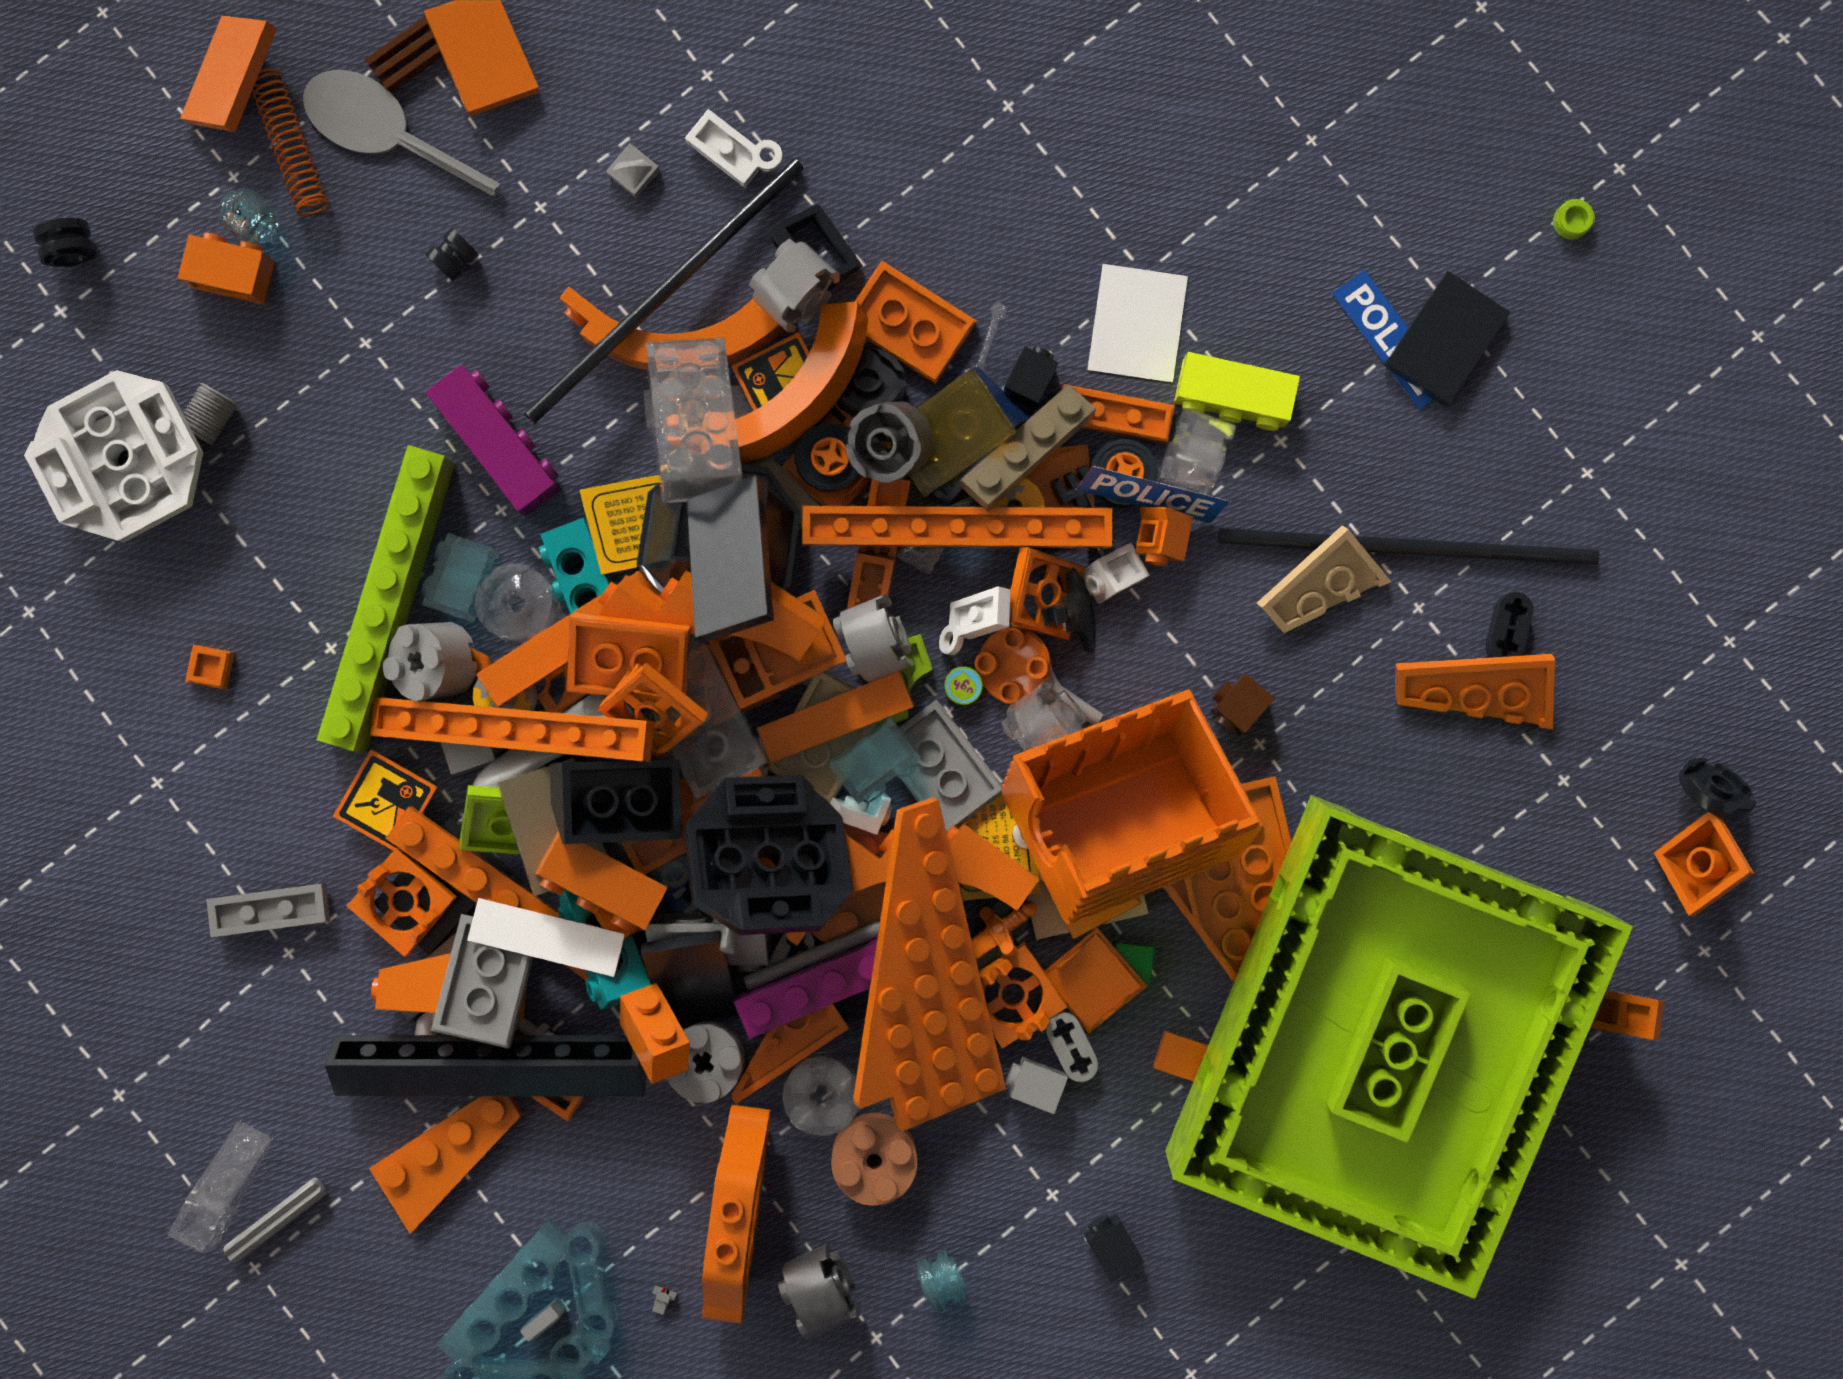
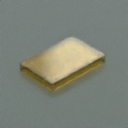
[886,368,1017,498]

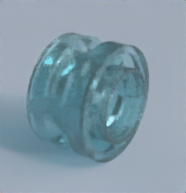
[917,1248,967,1313]

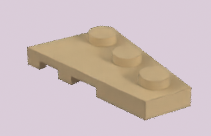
[1257,525,1391,633]

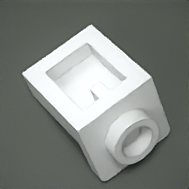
[1083,543,1150,604]
[830,789,892,834]

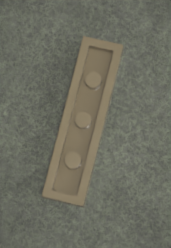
[960,384,1096,511]

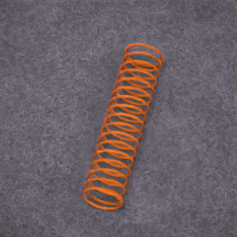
[252,68,329,216]

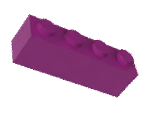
[425,364,561,517]
[734,938,877,1039]

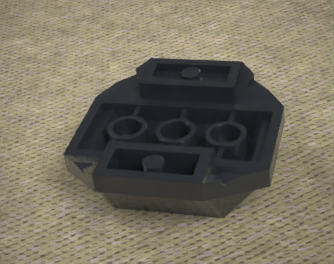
[636,456,801,595]
[684,775,853,935]

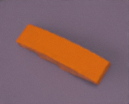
[846,478,911,610]

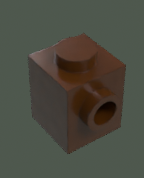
[1211,673,1275,735]

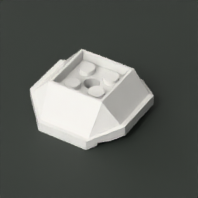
[24,370,203,543]

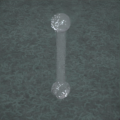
[972,302,1006,373]

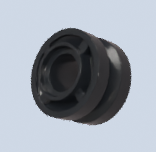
[32,218,96,267]

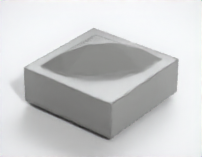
[606,143,660,199]

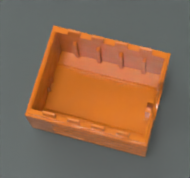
[1001,689,1263,925]

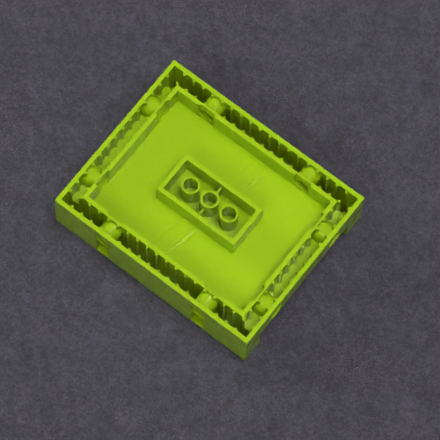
[1165,795,1633,1299]

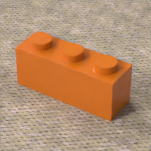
[535,831,668,933]

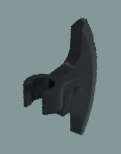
[1041,568,1096,653]

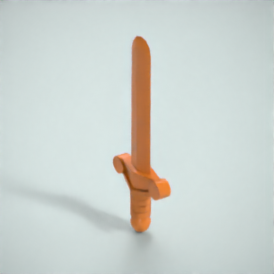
[971,901,1037,960]

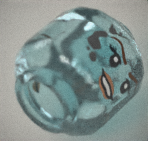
[219,188,279,244]

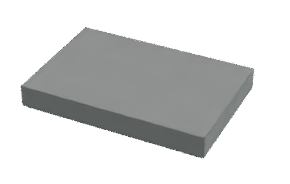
[876,699,1002,833]
[431,914,533,1048]

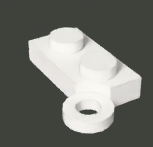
[685,109,783,188]
[939,586,1011,655]

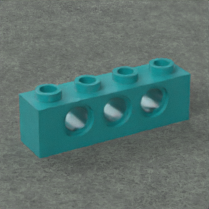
[539,518,612,614]
[550,890,651,1011]

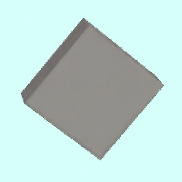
[520,1297,566,1342]

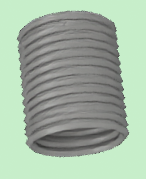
[183,383,238,445]

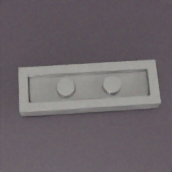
[206,883,330,937]

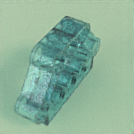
[436,1218,620,1379]

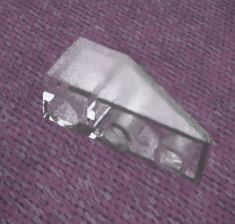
[168,1121,273,1253]

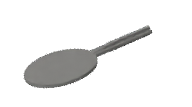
[303,70,502,197]

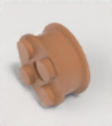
[831,1112,917,1206]

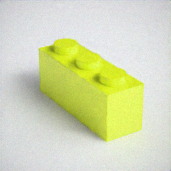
[1173,352,1300,431]

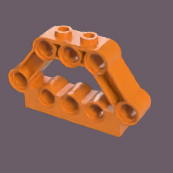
[702,1105,771,1324]

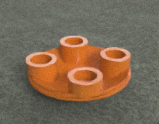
[975,627,1051,704]

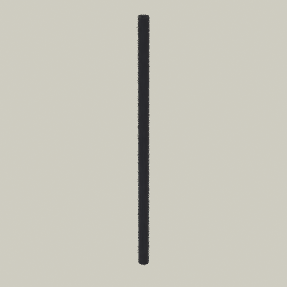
[524,159,804,424]
[1218,528,1600,565]

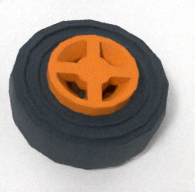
[794,423,859,492]
[1090,439,1158,508]

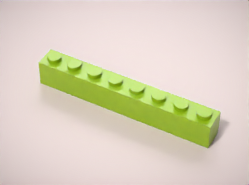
[317,445,455,752]

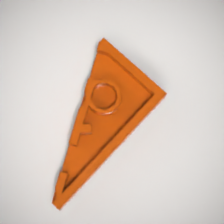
[732,1003,849,1104]

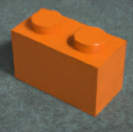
[178,233,275,305]
[620,983,690,1084]

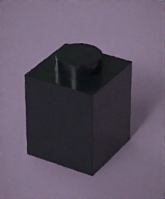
[1003,346,1059,411]
[1084,1214,1145,1283]

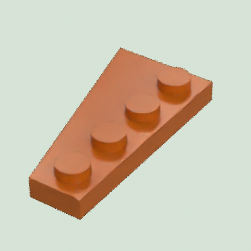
[1395,654,1555,730]
[369,1096,523,1234]

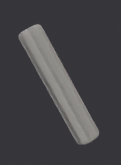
[223,1178,327,1263]

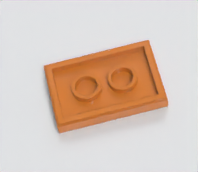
[424,0,539,117]
[180,16,277,132]
[855,261,977,386]
[567,613,691,701]

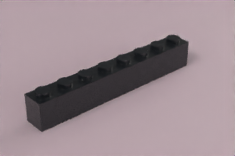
[325,1035,647,1097]

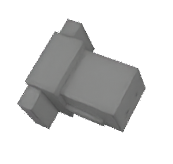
[652,1285,677,1315]

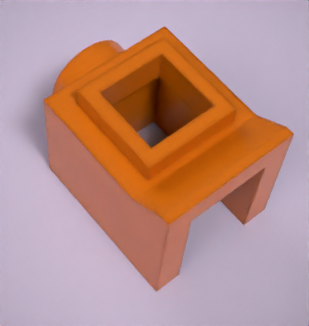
[1135,507,1193,567]

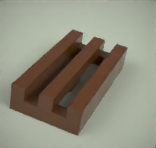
[365,17,442,93]

